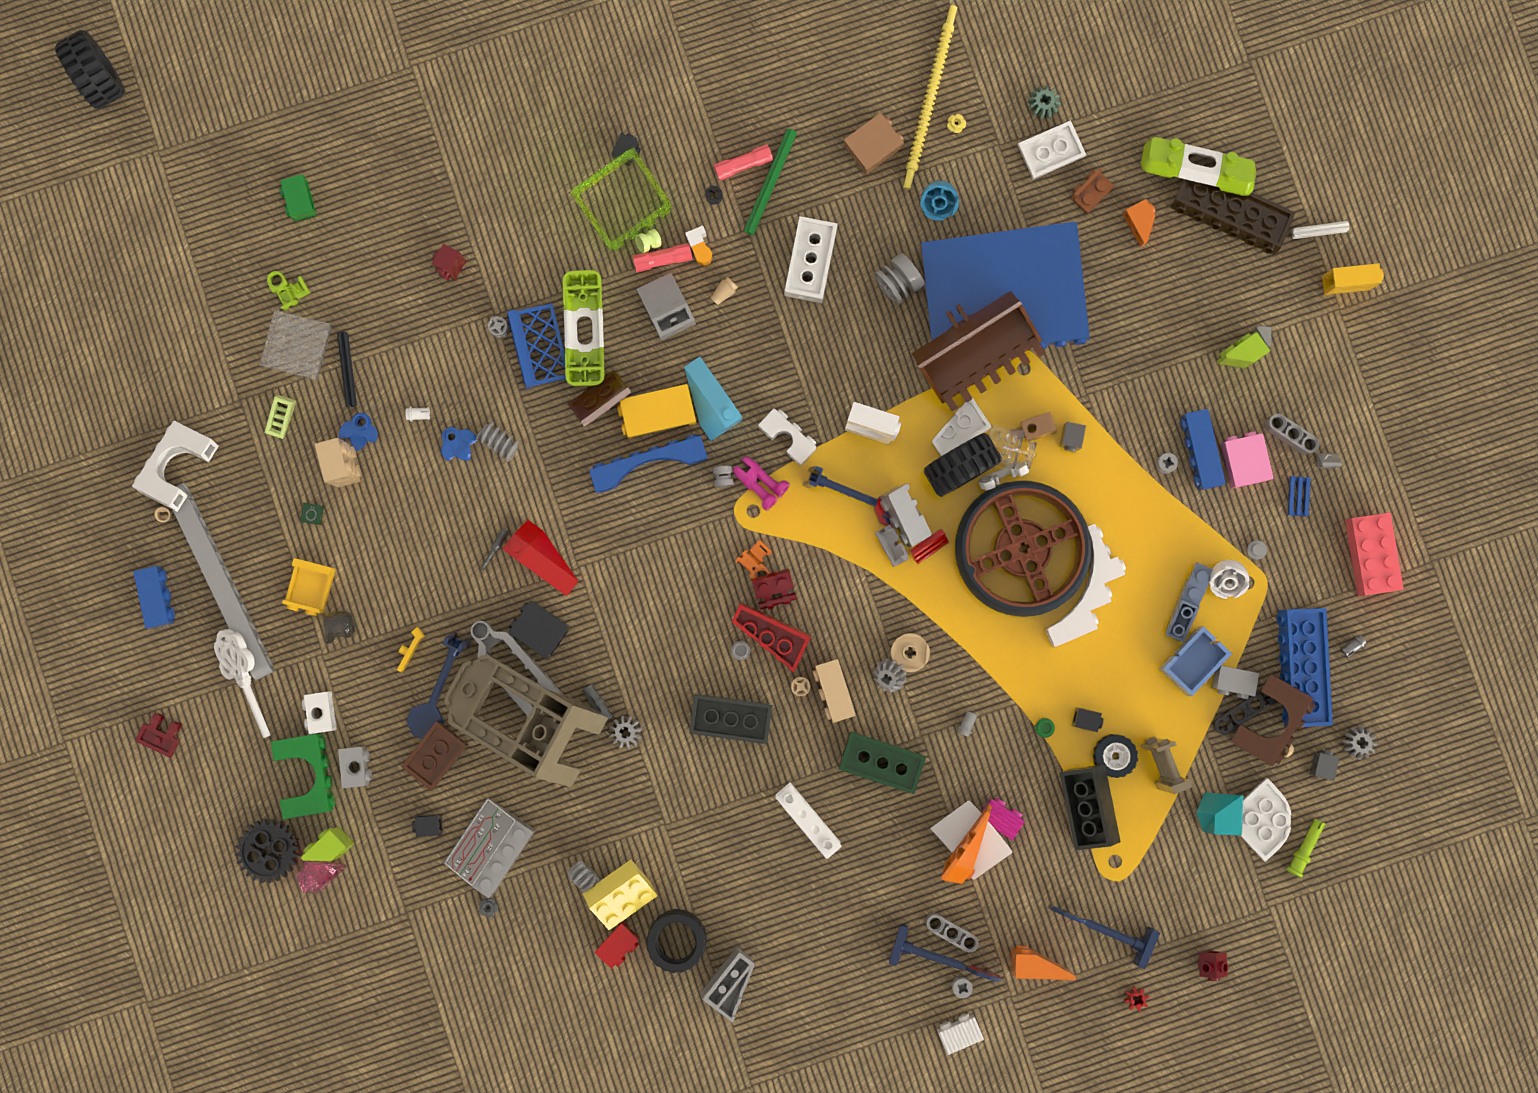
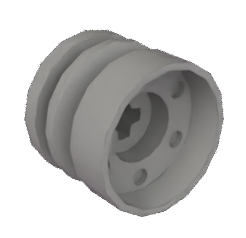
[874,253,925,305]

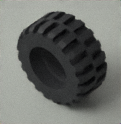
[55,30,125,109]
[924,433,1002,497]

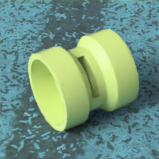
[635,229,661,253]

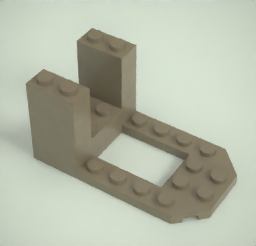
[444,654,608,787]

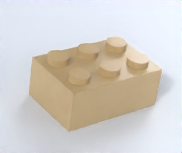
[315,438,361,487]
[812,659,856,723]

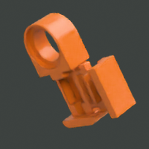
[735,539,773,579]

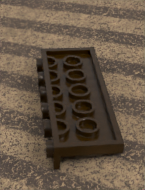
[1170,179,1296,255]

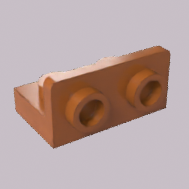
[1071,168,1114,214]

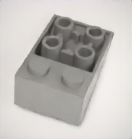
[637,273,696,341]

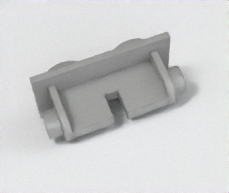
[875,525,909,567]

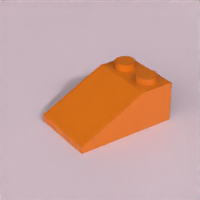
[1011,945,1076,980]

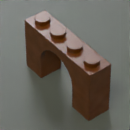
[1231,674,1316,767]

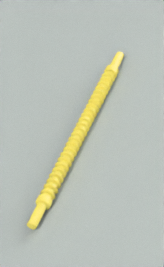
[903,5,957,190]

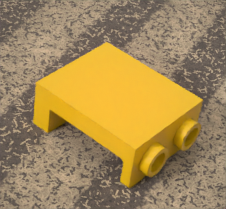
[282,558,336,616]

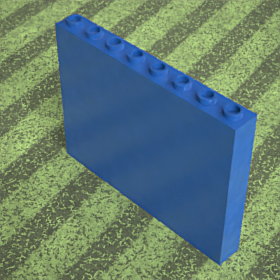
[921,221,1090,349]

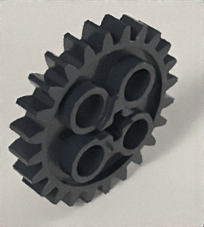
[235,819,301,883]

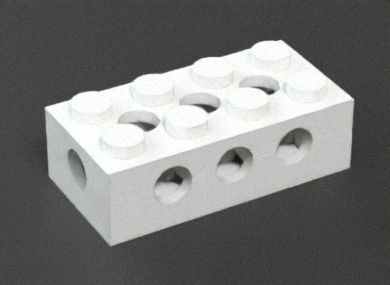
[784,216,837,303]

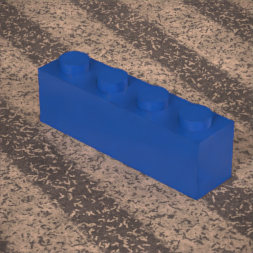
[1180,409,1226,491]

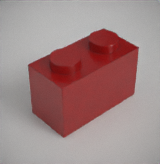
[594,921,640,969]

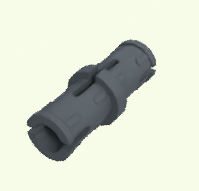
[582,684,614,722]

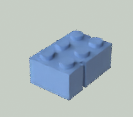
[1159,626,1232,696]

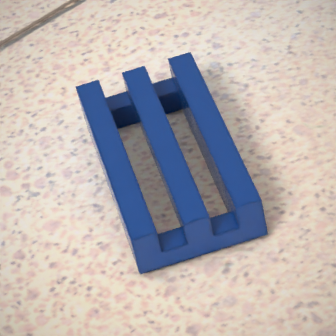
[1287,476,1311,517]

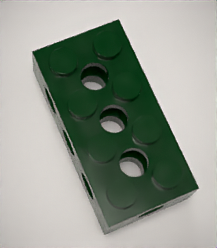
[838,731,926,794]

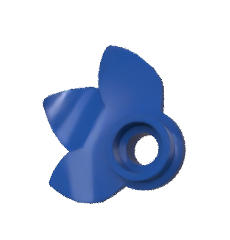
[339,413,378,451]
[441,427,478,461]

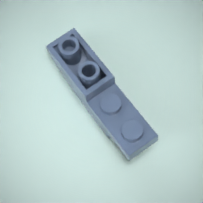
[1165,562,1213,643]

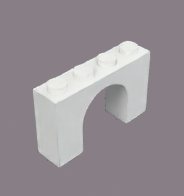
[845,402,901,445]
[132,421,219,512]

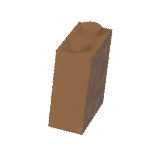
[843,113,904,175]

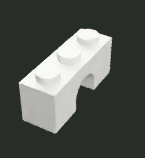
[758,409,817,467]

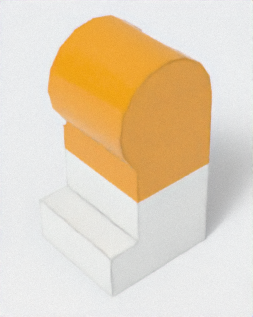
[685,226,712,266]

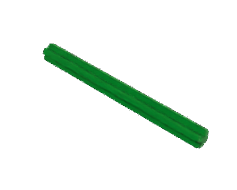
[744,128,797,235]

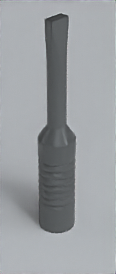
[481,528,509,571]

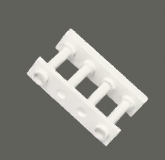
[775,782,842,859]

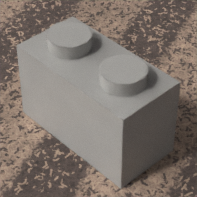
[1212,666,1259,699]

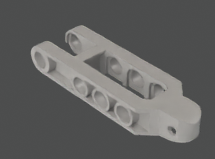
[470,621,564,716]

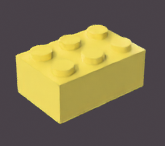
[583,859,658,930]

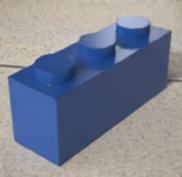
[133,566,175,629]

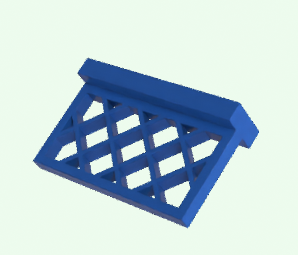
[507,303,566,389]

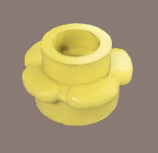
[947,114,966,133]

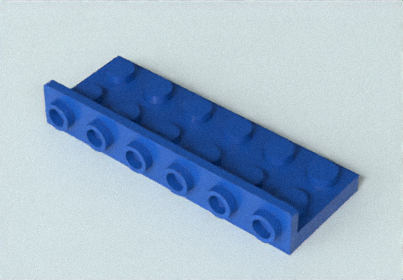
[1277,608,1333,727]

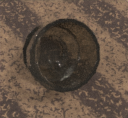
[323,611,355,644]

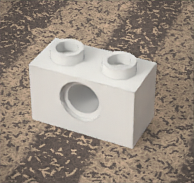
[302,691,337,734]

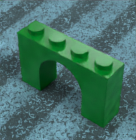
[271,733,336,820]

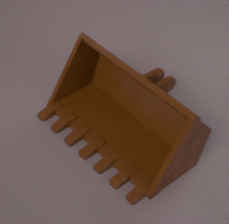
[912,291,1045,411]

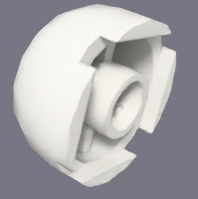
[1210,559,1249,599]

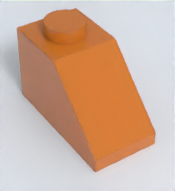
[1123,199,1155,247]

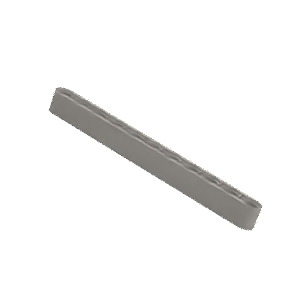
[172,482,275,680]

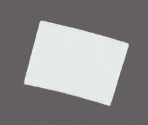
[931,801,1012,880]

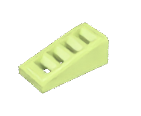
[265,395,296,439]

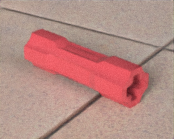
[714,144,773,181]
[633,243,693,272]

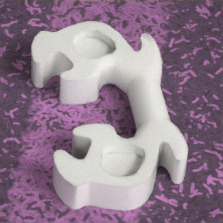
[978,462,1029,490]

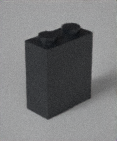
[508,601,571,659]

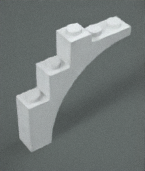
[1045,524,1126,647]

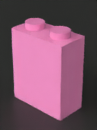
[1221,431,1274,489]

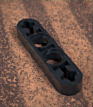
[1213,688,1277,734]

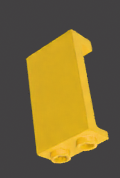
[617,384,697,439]

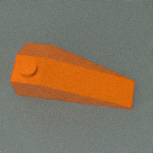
[941,804,992,884]

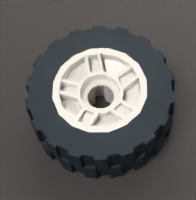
[1093,734,1138,778]

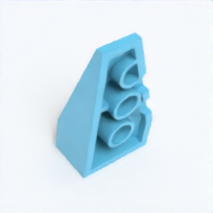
[684,357,743,441]

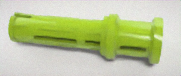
[1286,819,1326,878]

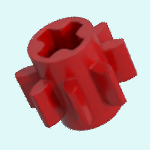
[1123,986,1149,1012]

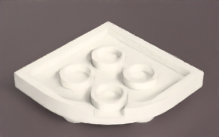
[1240,778,1291,862]

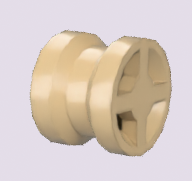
[791,677,810,696]

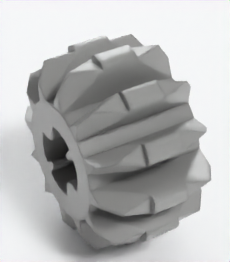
[873,658,907,693]
[609,716,642,749]
[1342,726,1377,760]
[568,861,601,892]

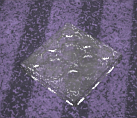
[260,310,332,380]

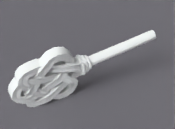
[214,629,270,738]

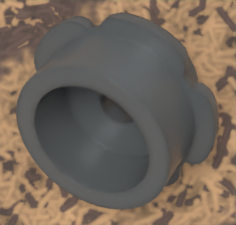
[479,898,498,918]

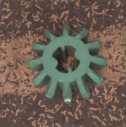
[1028,85,1061,119]

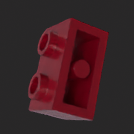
[432,243,466,281]

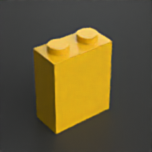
[1322,263,1384,295]

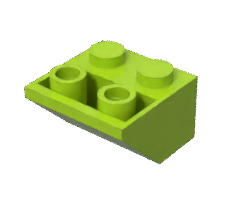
[1216,332,1270,368]
[301,827,355,861]

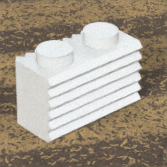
[937,1013,984,1055]

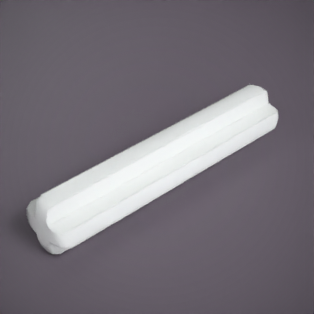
[1291,221,1349,239]

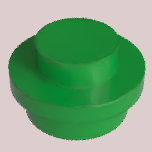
[1035,718,1055,738]

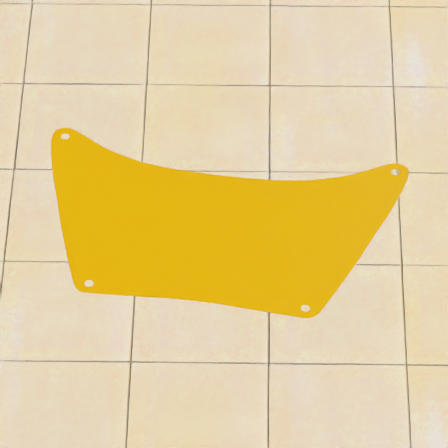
[734,350,1268,882]

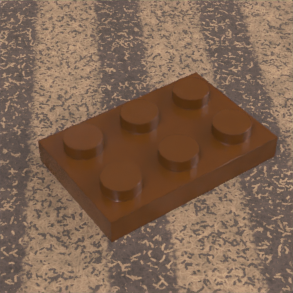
[568,370,631,427]
[401,721,469,791]

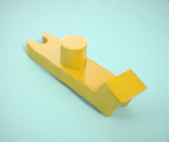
[397,627,425,673]

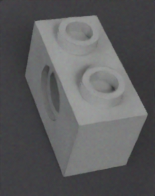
[338,746,372,789]

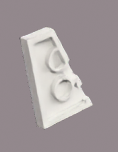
[932,398,992,456]

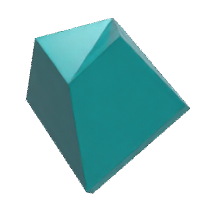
[1196,792,1244,835]

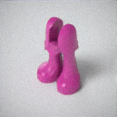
[733,456,790,511]

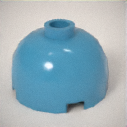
[920,180,959,221]

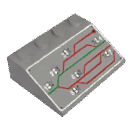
[444,798,536,898]

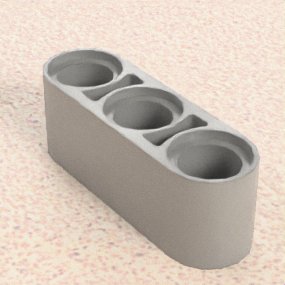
[1264,414,1319,455]
[925,912,979,952]

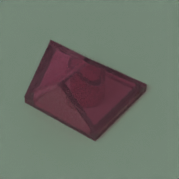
[296,861,347,893]

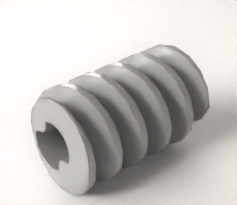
[476,421,519,462]

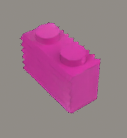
[981,798,1025,841]

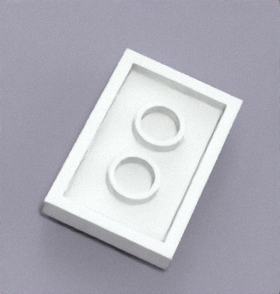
[1017,121,1086,180]

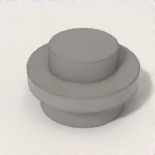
[1247,540,1267,560]
[731,641,751,660]

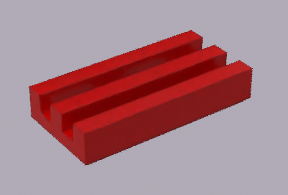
[910,529,949,564]

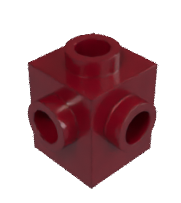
[1198,950,1229,981]

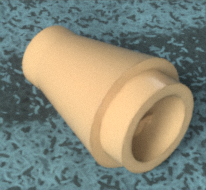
[710,277,738,305]

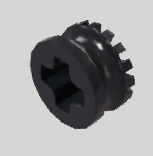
[705,186,723,205]

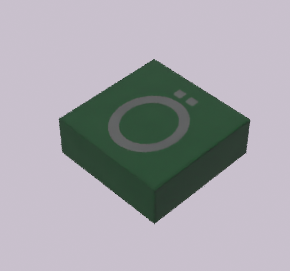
[300,503,324,525]

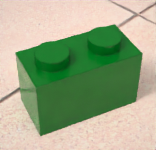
[279,174,317,221]

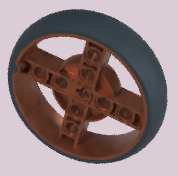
[955,481,1092,617]

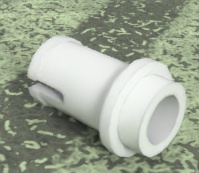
[406,406,430,422]

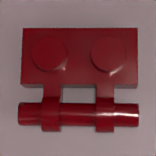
[751,568,797,610]

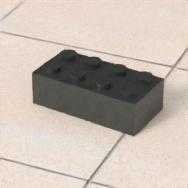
[689,694,773,744]
[1060,764,1121,851]

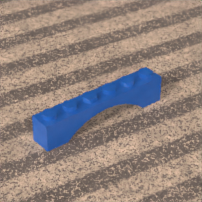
[589,434,708,494]

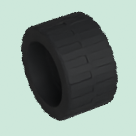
[646,909,707,973]

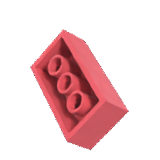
[1345,512,1404,596]

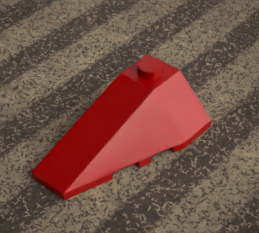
[502,520,578,596]

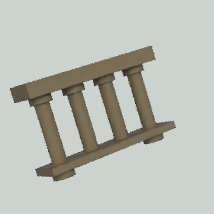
[1141,736,1193,794]

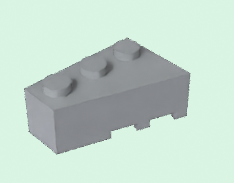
[879,483,932,547]
[700,947,755,1023]

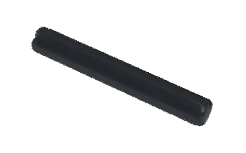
[337,332,357,408]

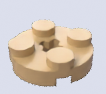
[890,633,930,672]

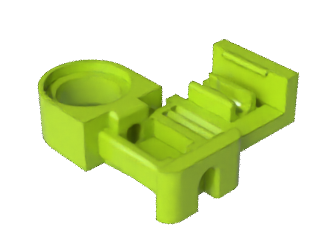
[267,271,310,310]

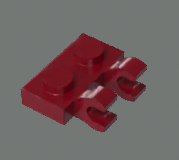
[135,713,182,758]

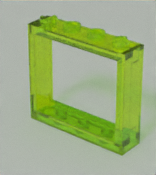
[569,147,673,251]

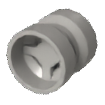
[713,466,734,488]

